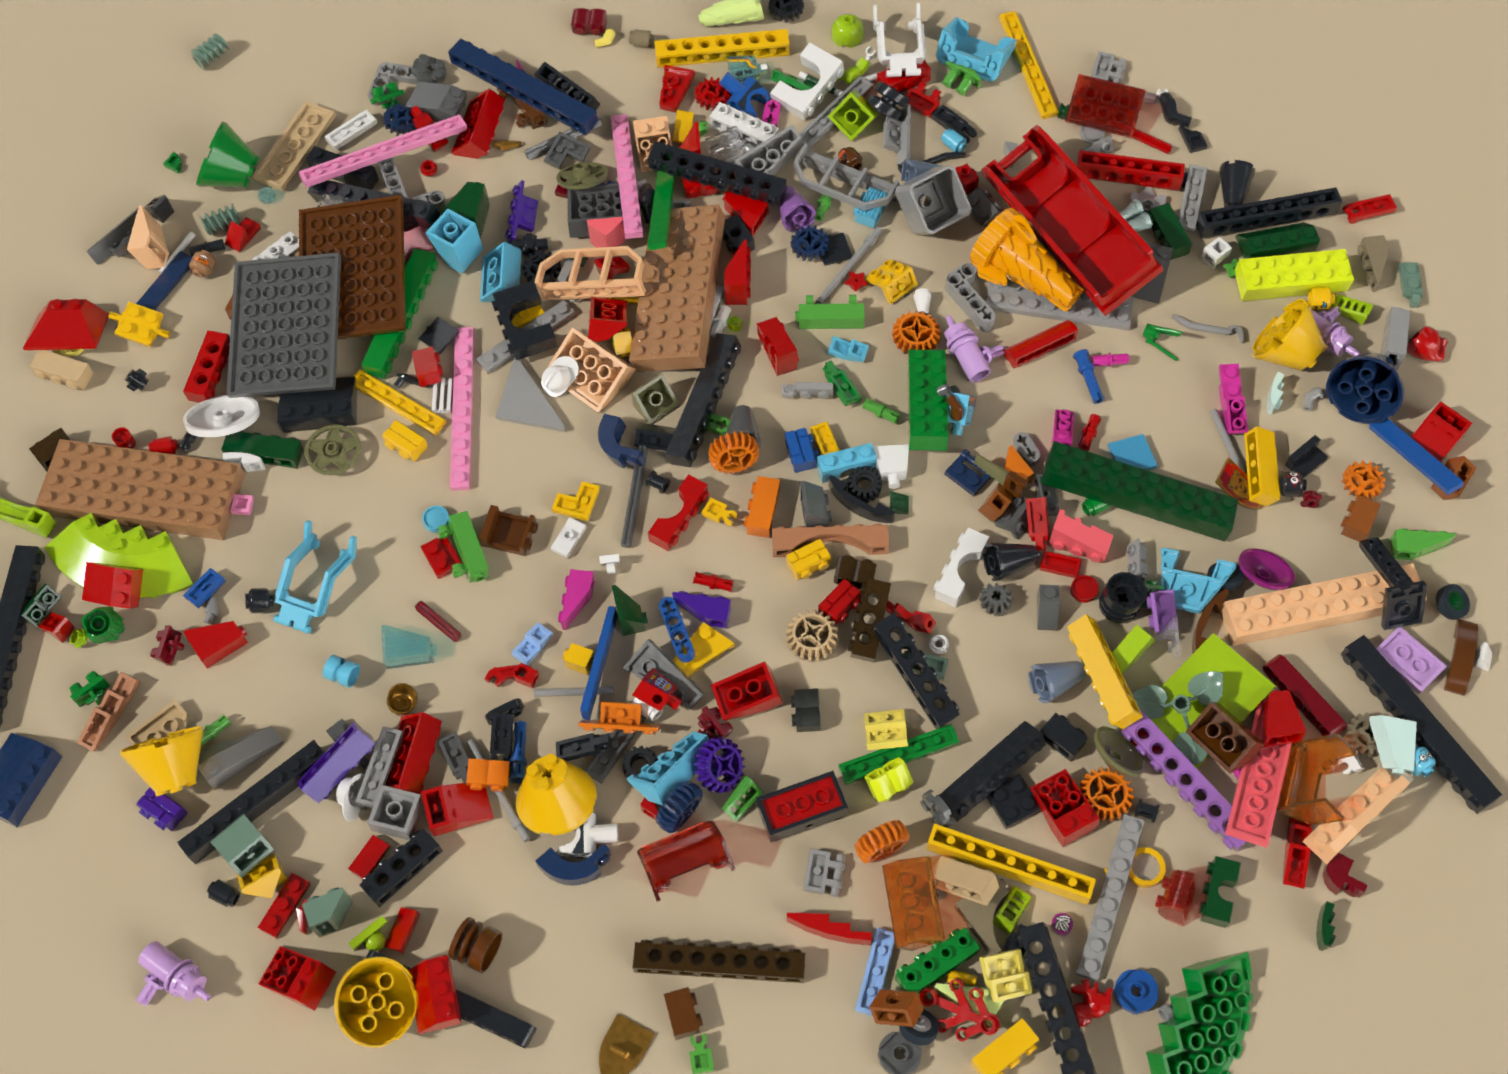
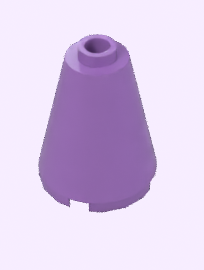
[780,186,816,233]

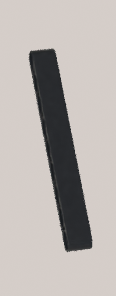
[364,950,537,1049]

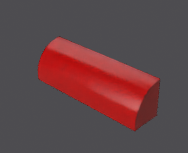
[1003,320,1078,369]

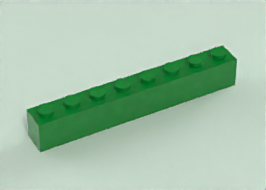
[361,248,438,379]

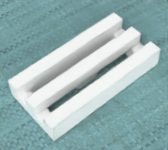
[432,378,453,413]

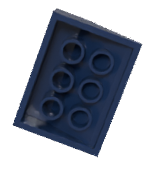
[0,733,62,827]

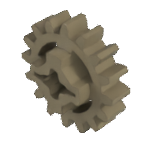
[1345,712,1379,757]

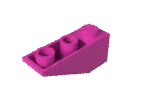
[1051,409,1074,446]
[558,569,595,630]

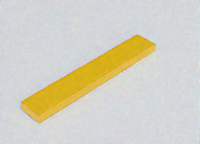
[353,369,447,436]

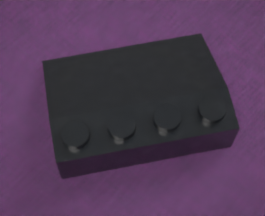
[277,376,357,433]

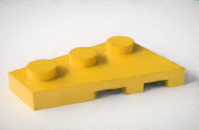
[672,622,735,677]

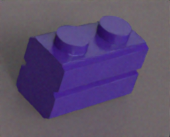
[136,787,187,832]

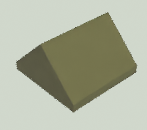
[631,373,680,424]

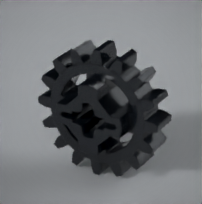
[768,0,804,22]
[522,250,562,283]

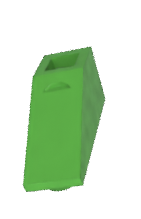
[1390,528,1455,560]

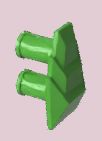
[942,61,982,96]

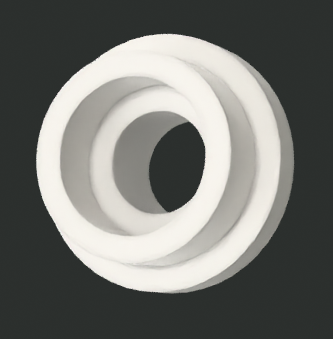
[929,635,949,654]

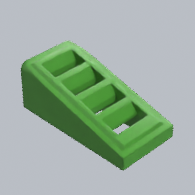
[722,775,764,822]

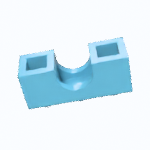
[817,443,877,483]

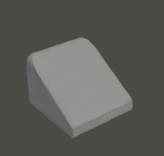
[1003,141,1018,168]

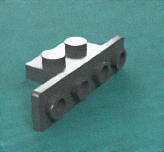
[87,208,138,265]

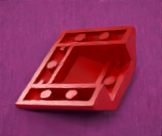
[23,299,109,351]

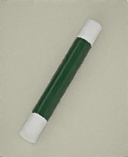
[798,71,843,97]

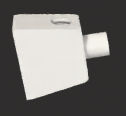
[873,444,909,489]

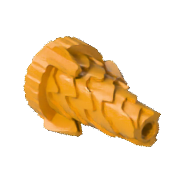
[970,208,1084,312]

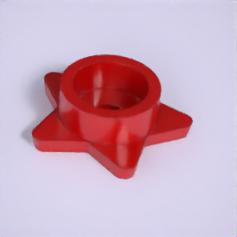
[845,272,868,292]

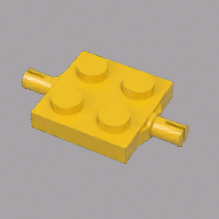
[108,301,171,347]

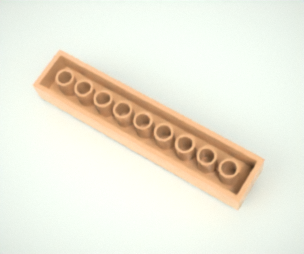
[1220,563,1427,646]

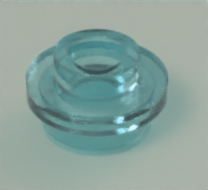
[258,187,276,204]

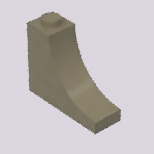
[954,875,1009,955]

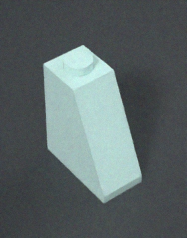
[1369,715,1417,775]

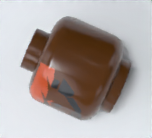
[838,147,863,170]

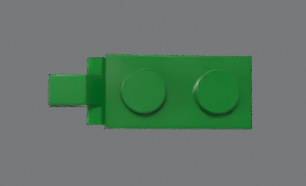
[770,69,815,91]
[823,361,862,406]

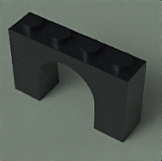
[491,280,558,360]

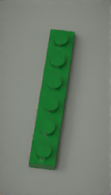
[838,724,959,785]

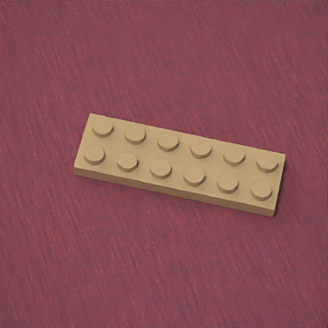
[252,101,336,191]

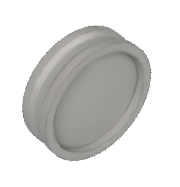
[1080,120,1105,144]

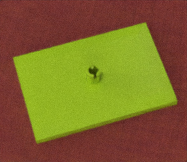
[1150,633,1276,769]

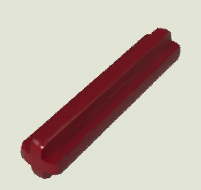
[415,601,462,642]

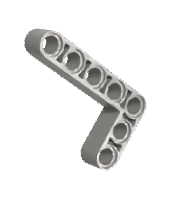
[378,157,447,224]

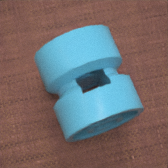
[323,654,360,688]

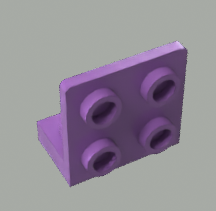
[1146,590,1178,633]

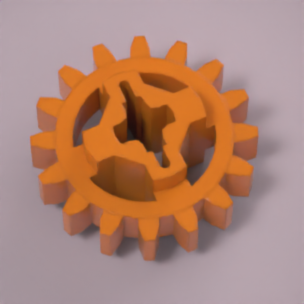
[1342,460,1386,500]

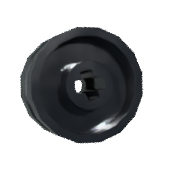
[867,80,911,121]

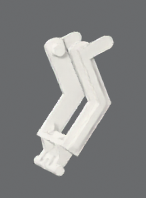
[873,2,926,77]

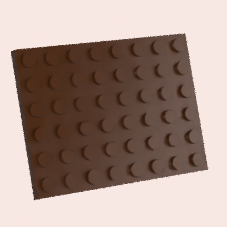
[299,195,406,339]

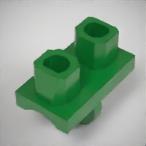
[370,81,405,109]
[69,671,110,707]

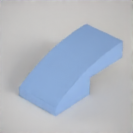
[512,622,553,666]

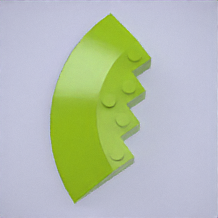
[45,513,194,599]

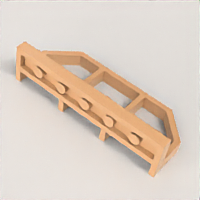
[535,246,646,300]
[1303,766,1414,864]

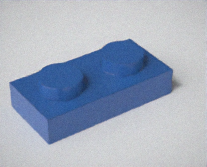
[183,568,226,609]

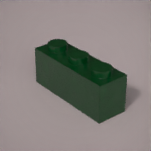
[1148,203,1192,260]

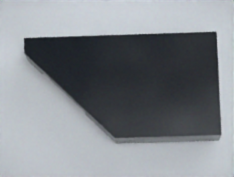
[1178,125,1207,153]

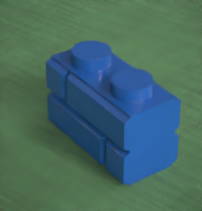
[785,428,818,473]

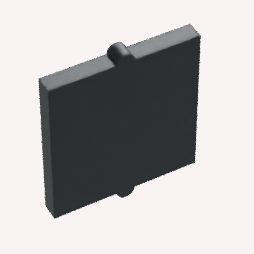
[821,232,852,266]
[418,317,459,354]

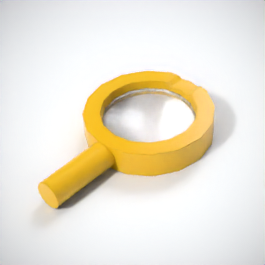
[1104,847,1166,888]

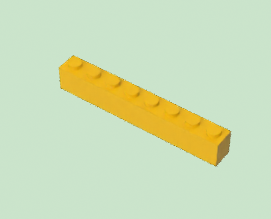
[926,823,1096,905]

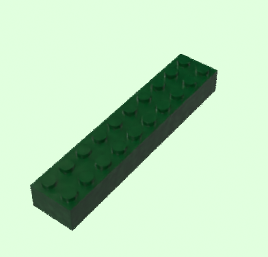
[1040,441,1239,542]

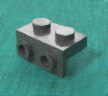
[967,187,1002,227]
[994,496,1028,539]

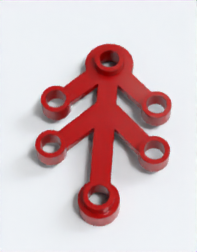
[919,978,1000,1042]

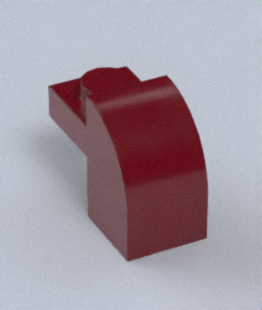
[1323,853,1368,898]

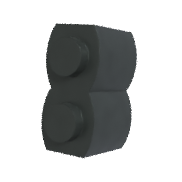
[791,688,821,732]

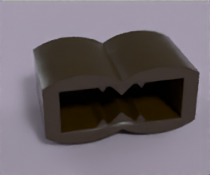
[833,555,877,589]

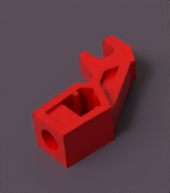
[886,601,936,634]
[484,663,539,688]

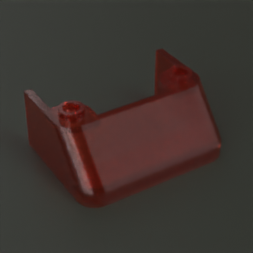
[637,821,736,902]

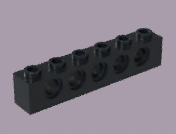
[871,613,960,729]

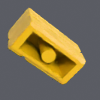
[383,420,428,462]
[786,539,831,580]

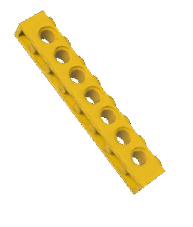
[655,29,790,68]

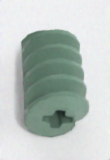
[192,33,229,69]
[199,203,240,235]

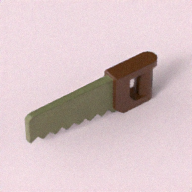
[974,454,1028,498]

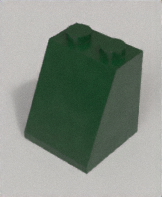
[441,182,490,239]

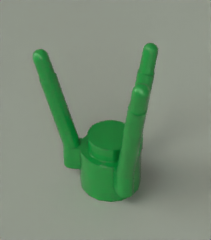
[1142,323,1182,361]

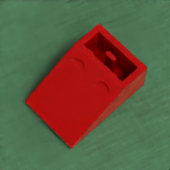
[724,240,751,305]
[1411,401,1473,462]
[1030,769,1100,847]
[421,783,494,837]
[258,946,336,1011]

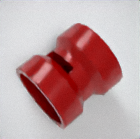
[111,427,136,449]

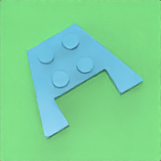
[1161,547,1237,614]

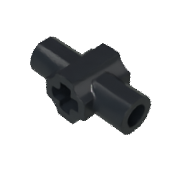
[512,233,548,257]

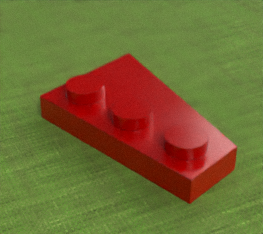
[659,65,696,112]

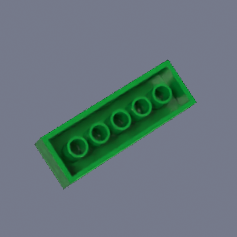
[907,350,948,451]

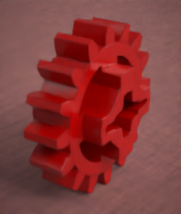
[694,77,731,111]

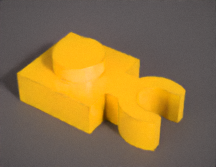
[701,498,737,527]

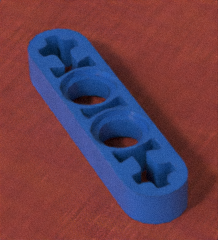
[659,597,695,663]

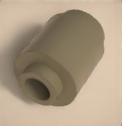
[629,29,654,48]

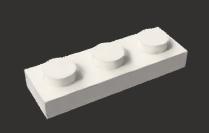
[325,109,378,151]

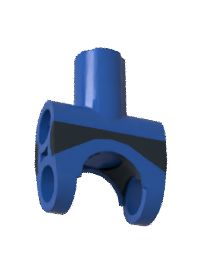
[719,72,771,118]

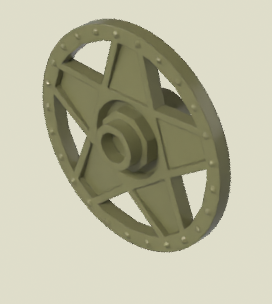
[556,162,608,189]
[304,425,361,475]

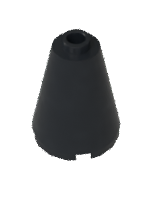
[1219,160,1256,207]
[983,543,1040,581]

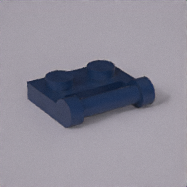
[944,449,991,497]

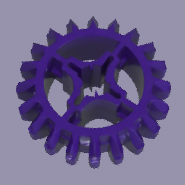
[694,738,746,793]

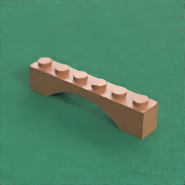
[772,524,889,558]

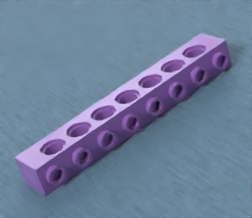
[1121,709,1247,851]

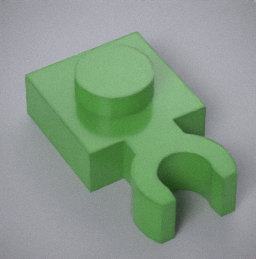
[689,1033,714,1074]

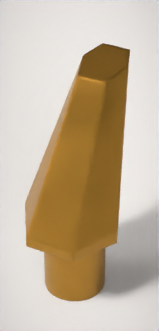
[493,140,521,151]

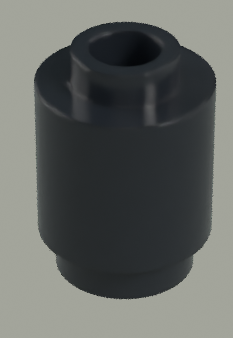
[207,879,241,907]

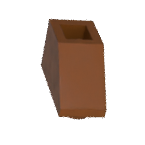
[978,483,1013,522]

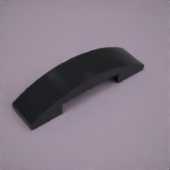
[829,475,895,523]

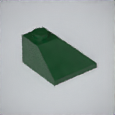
[612,585,648,636]

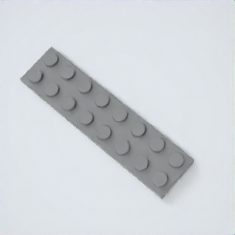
[986,278,1134,331]

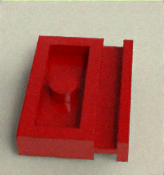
[420,538,462,579]

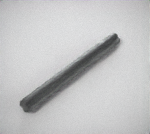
[621,445,648,548]

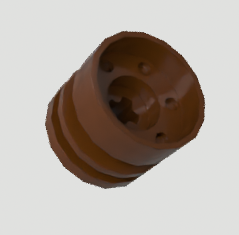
[448,917,503,974]

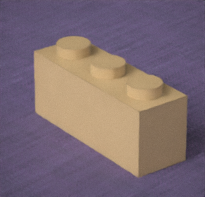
[29,350,94,391]
[928,856,999,906]

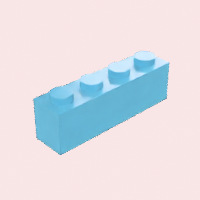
[626,731,709,805]

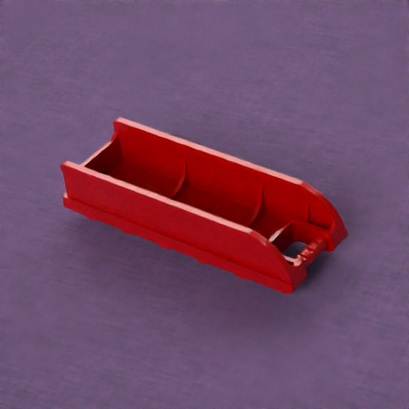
[981,125,1164,316]

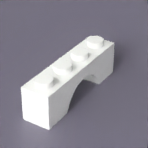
[933,527,989,608]

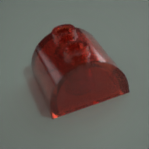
[1155,870,1197,927]

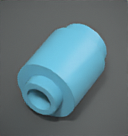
[941,129,967,152]

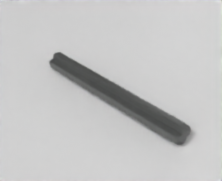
[524,116,602,160]

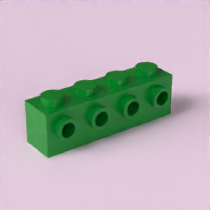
[895,927,980,994]

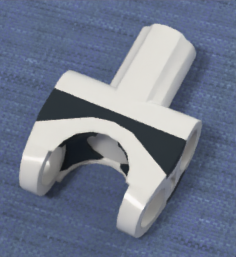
[557,813,619,858]

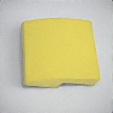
[864,709,908,751]
[979,949,1032,1002]

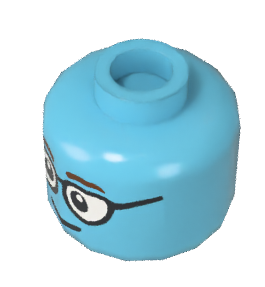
[1410,746,1436,777]

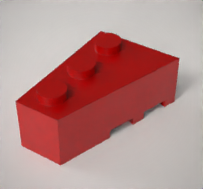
[757,317,799,376]

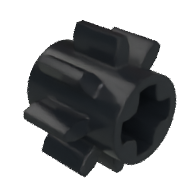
[125,368,149,392]

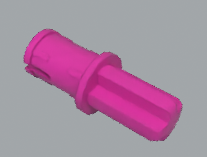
[1092,353,1129,367]

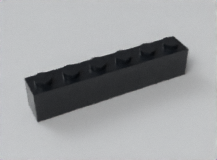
[939,721,1046,822]

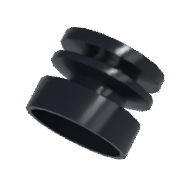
[1099,572,1147,623]

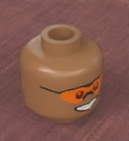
[189,250,216,278]

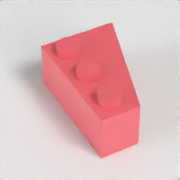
[1049,509,1113,563]

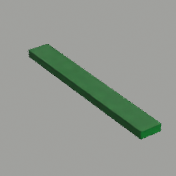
[647,171,675,251]

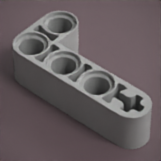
[945,263,996,332]

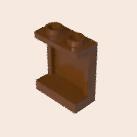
[479,505,538,556]

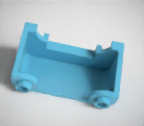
[936,17,1017,82]

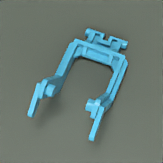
[273,520,357,634]

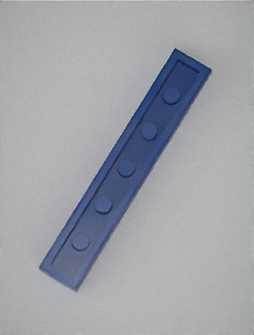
[1369,418,1464,495]
[580,606,618,720]

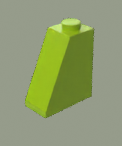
[1112,624,1156,675]

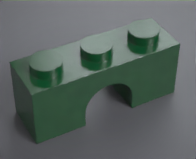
[1198,856,1241,928]

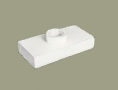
[551,517,587,558]

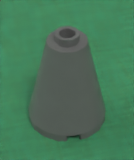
[725,405,761,449]

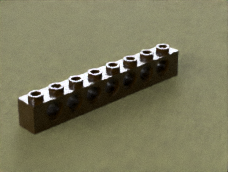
[632,940,805,983]

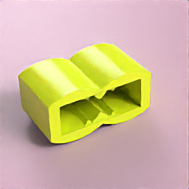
[864,758,914,802]

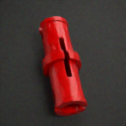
[1078,414,1102,451]
[693,571,734,592]

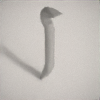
[1172,314,1244,344]

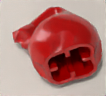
[1407,326,1448,362]

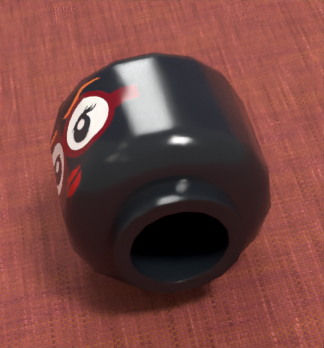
[1278,472,1307,497]

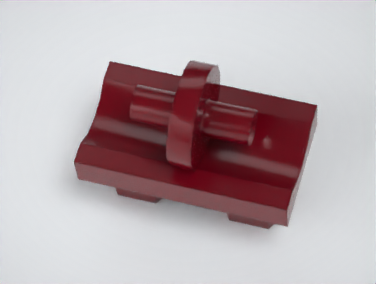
[150,625,185,666]
[697,706,733,739]

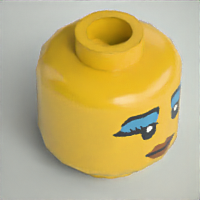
[1307,287,1335,311]

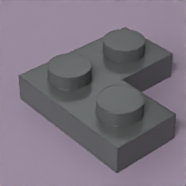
[544,131,590,170]

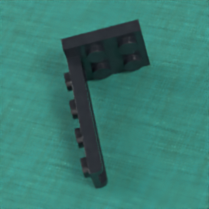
[1359,537,1427,630]

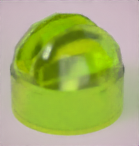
[728,316,742,332]

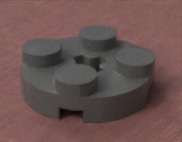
[412,54,446,83]
[920,789,955,828]
[878,1032,922,1074]

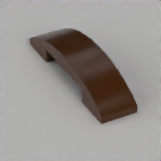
[1192,589,1229,654]
[1444,619,1478,696]

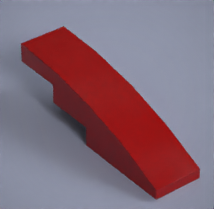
[1282,804,1314,889]
[787,912,872,946]

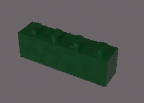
[221,430,304,469]

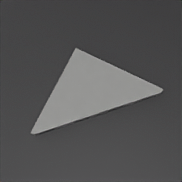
[496,358,566,432]

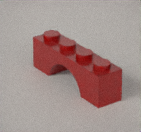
[648,474,709,551]

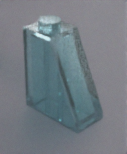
[381,625,437,669]

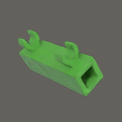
[795,295,865,329]
[438,511,489,582]

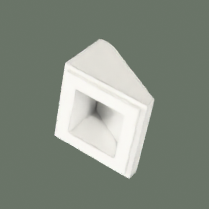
[1474,642,1492,671]

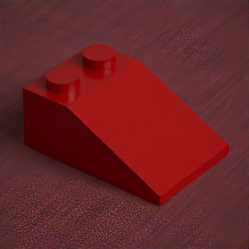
[82,562,143,609]
[711,661,784,721]

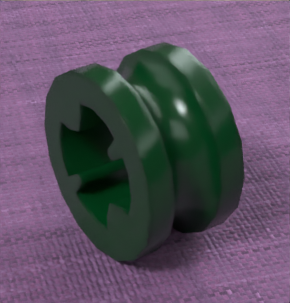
[1057,103,1070,120]

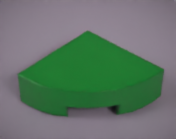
[163,151,182,174]

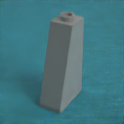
[1380,307,1410,371]

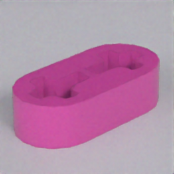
[762,100,780,127]

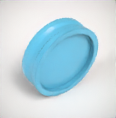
[422,506,449,533]

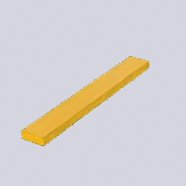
[999,11,1059,120]

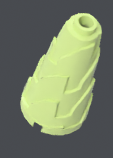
[698,0,764,26]

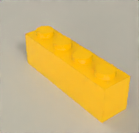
[1244,426,1280,506]

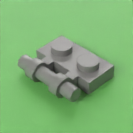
[1090,51,1126,85]
[803,849,846,897]

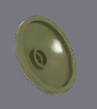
[1094,726,1146,777]

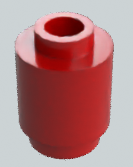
[148,436,178,454]

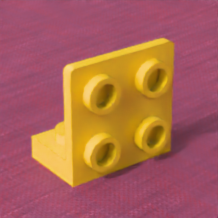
[865,259,918,304]

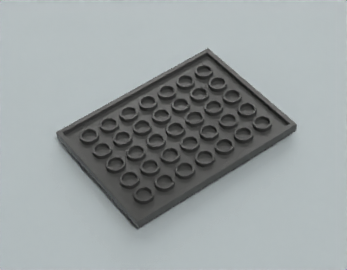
[227,253,341,398]

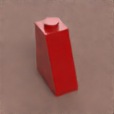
[723,191,769,236]
[183,621,248,669]
[1261,690,1306,747]

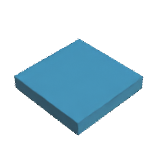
[1107,434,1157,471]

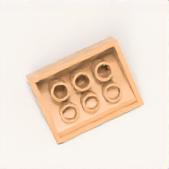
[547,327,636,413]

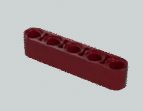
[1263,654,1347,741]

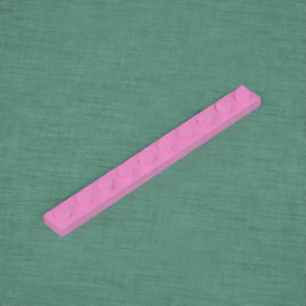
[299,114,467,188]
[611,114,643,239]
[450,327,474,491]

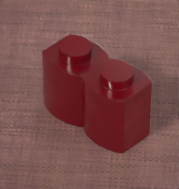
[571,8,608,36]

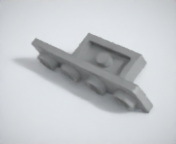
[883,104,911,166]

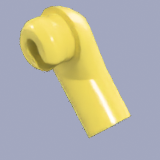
[594,29,615,48]

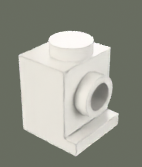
[1201,237,1232,270]

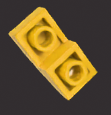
[672,110,694,144]

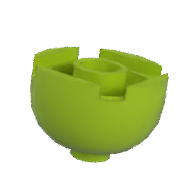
[831,14,864,48]

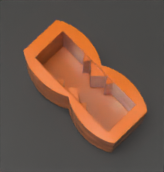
[466,759,510,792]

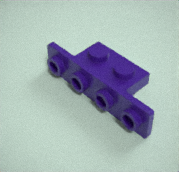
[505,180,538,245]

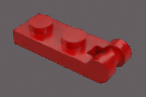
[1342,194,1397,224]

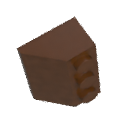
[1186,701,1265,774]

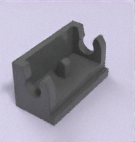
[1034,474,1059,516]

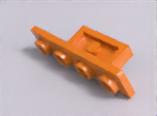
[578,701,661,735]

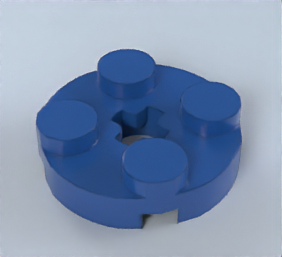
[1113,969,1158,1015]

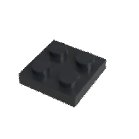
[986,774,1041,829]

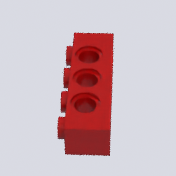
[183,330,230,403]

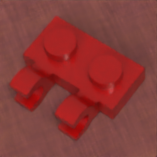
[905,81,942,118]

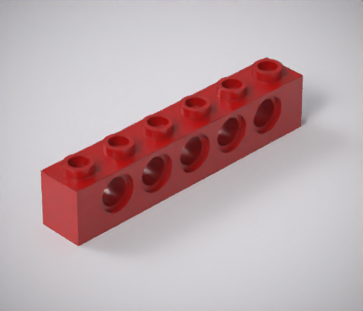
[1076,150,1185,191]

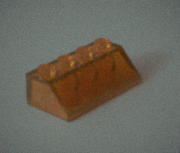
[882,856,945,951]

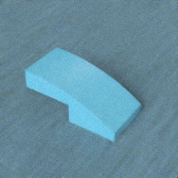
[827,336,869,362]

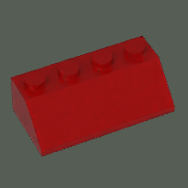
[452,88,505,159]
[385,712,442,794]

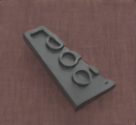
[623,639,705,709]

